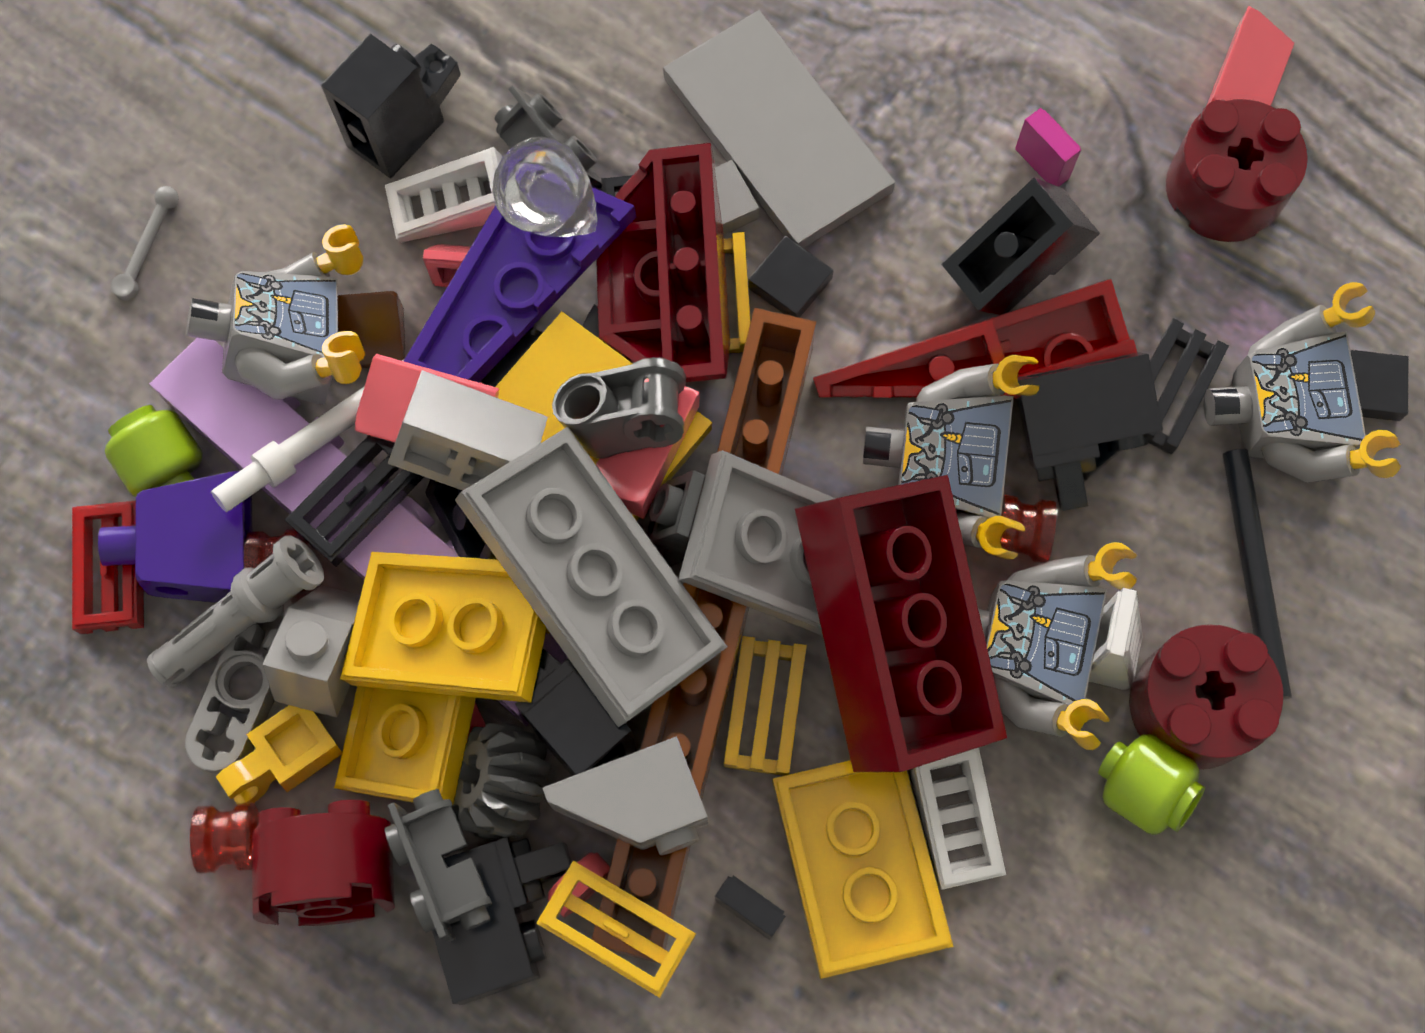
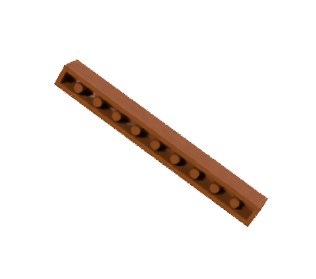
[592,308,816,963]

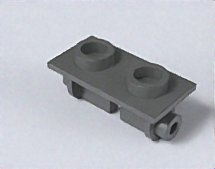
[495,85,602,189]
[385,789,492,942]

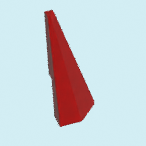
[813,279,1137,398]

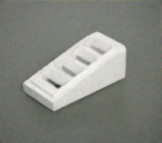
[385,147,513,243]
[1089,588,1143,690]
[909,748,1006,890]

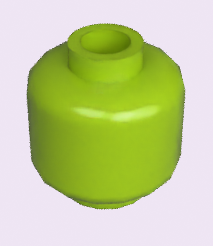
[105,405,203,497]
[1098,734,1205,835]

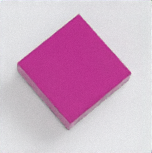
[1015,108,1081,187]

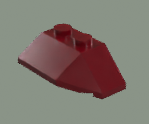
[596,143,730,382]

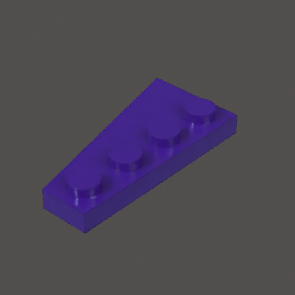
[404,157,636,383]

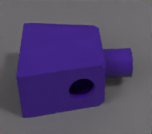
[98,471,253,603]

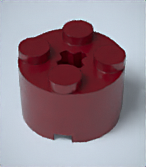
[1166,99,1308,242]
[1129,625,1283,769]
[252,799,395,926]

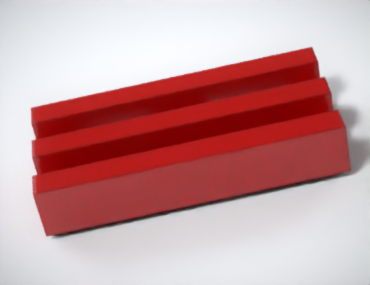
[72,500,144,634]

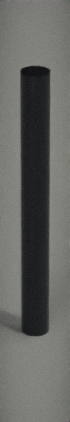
[1222,449,1292,700]

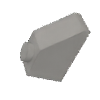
[262,585,361,718]
[542,736,708,855]

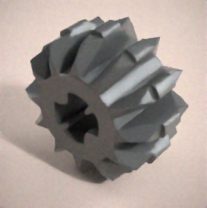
[453,722,552,840]

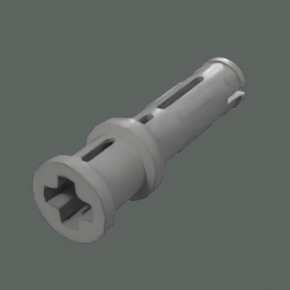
[147,536,324,688]

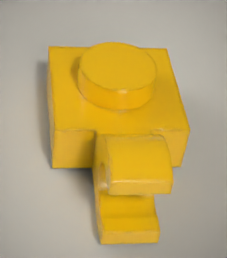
[216,705,342,810]

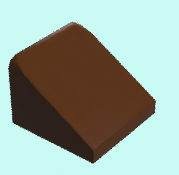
[337,291,406,368]

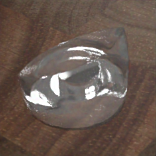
[492,137,597,237]

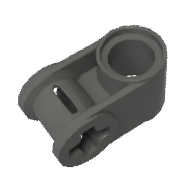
[552,358,686,458]

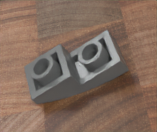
[647,470,705,567]

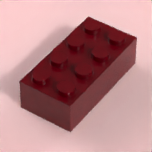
[795,475,1007,772]

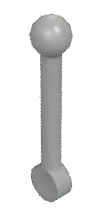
[111,186,179,301]

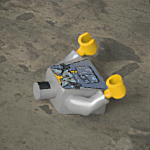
[186,224,365,405]
[1204,282,1401,483]
[863,355,1040,559]
[978,542,1137,750]

